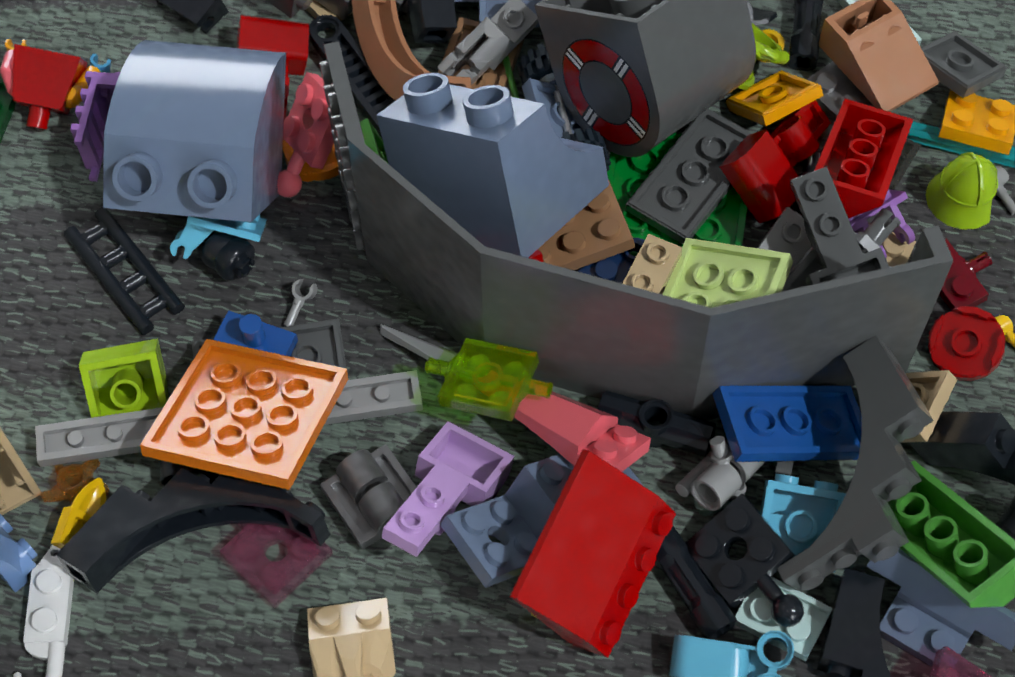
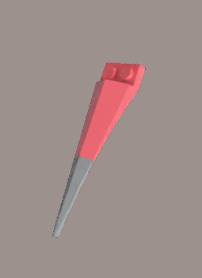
[380,324,651,472]

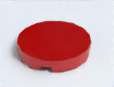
[928,306,1005,381]

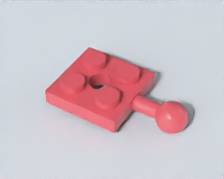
[277,72,334,198]

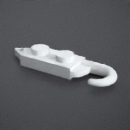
[13,545,74,677]

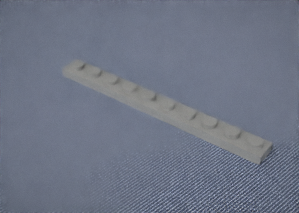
[35,370,423,467]

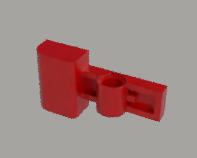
[237,15,309,140]
[719,100,831,223]

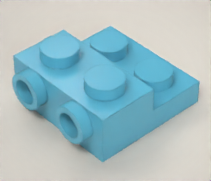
[760,474,847,573]

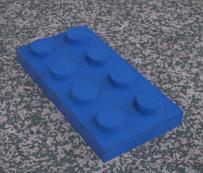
[713,386,862,462]

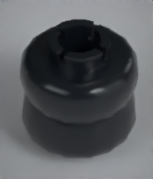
[201,231,255,281]

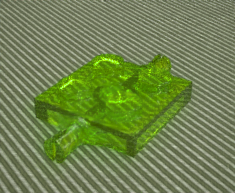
[425,338,553,421]

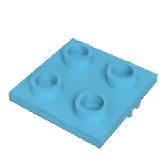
[170,214,267,259]

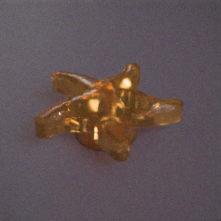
[41,459,110,506]

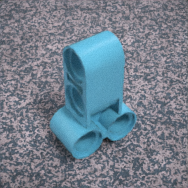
[669,630,794,677]

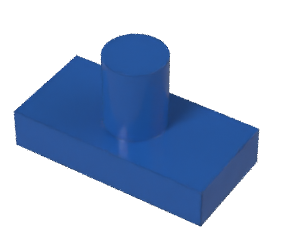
[213,310,298,356]

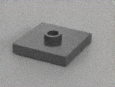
[921,31,1007,98]

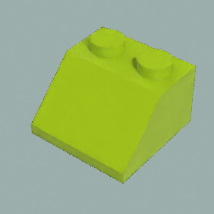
[79,338,169,418]

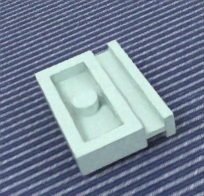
[735,577,833,662]

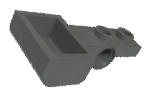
[789,166,889,285]

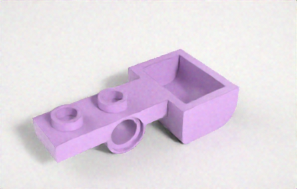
[382,421,514,557]

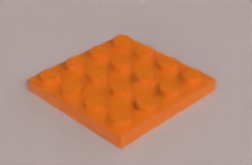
[140,339,348,490]

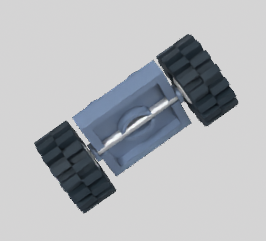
[518,43,611,171]

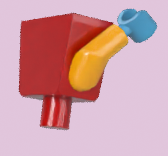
[0,39,111,130]

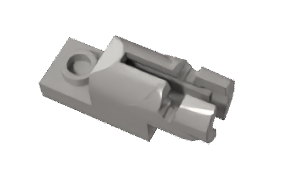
[437,0,539,85]

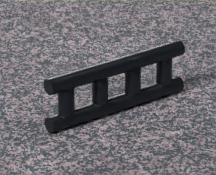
[64,207,185,335]

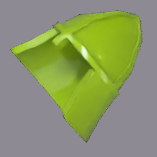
[925,152,998,230]

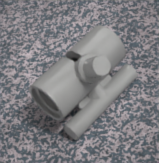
[675,436,766,511]

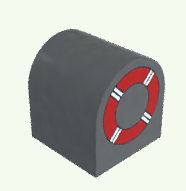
[534,0,756,157]

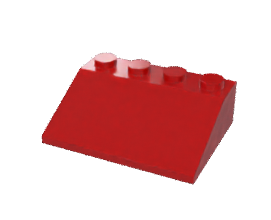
[510,449,676,658]

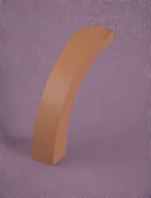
[352,0,471,100]

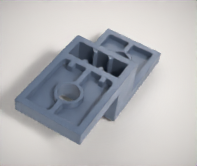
[440,454,643,588]

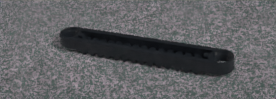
[309,15,396,138]

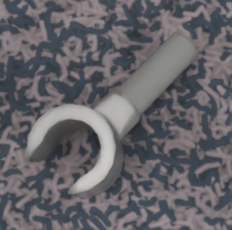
[996,165,1015,215]
[283,279,318,327]

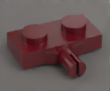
[939,238,992,311]

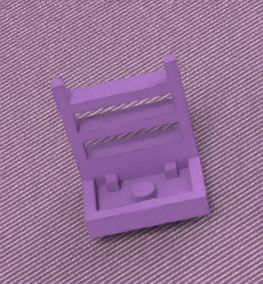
[70,71,120,182]

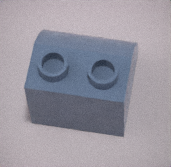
[103,40,286,222]

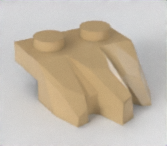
[307,598,396,677]

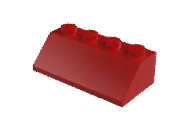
[814,98,913,219]

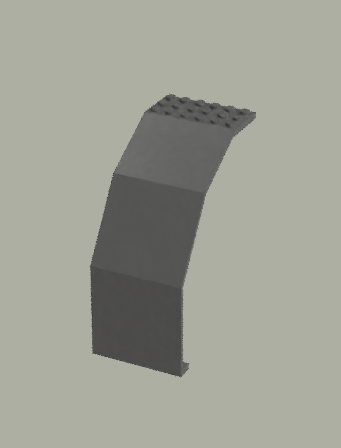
[319,41,954,420]

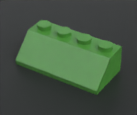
[888,460,1015,608]

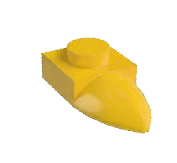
[50,477,106,549]

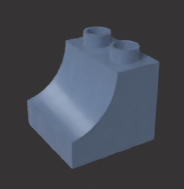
[376,73,609,257]

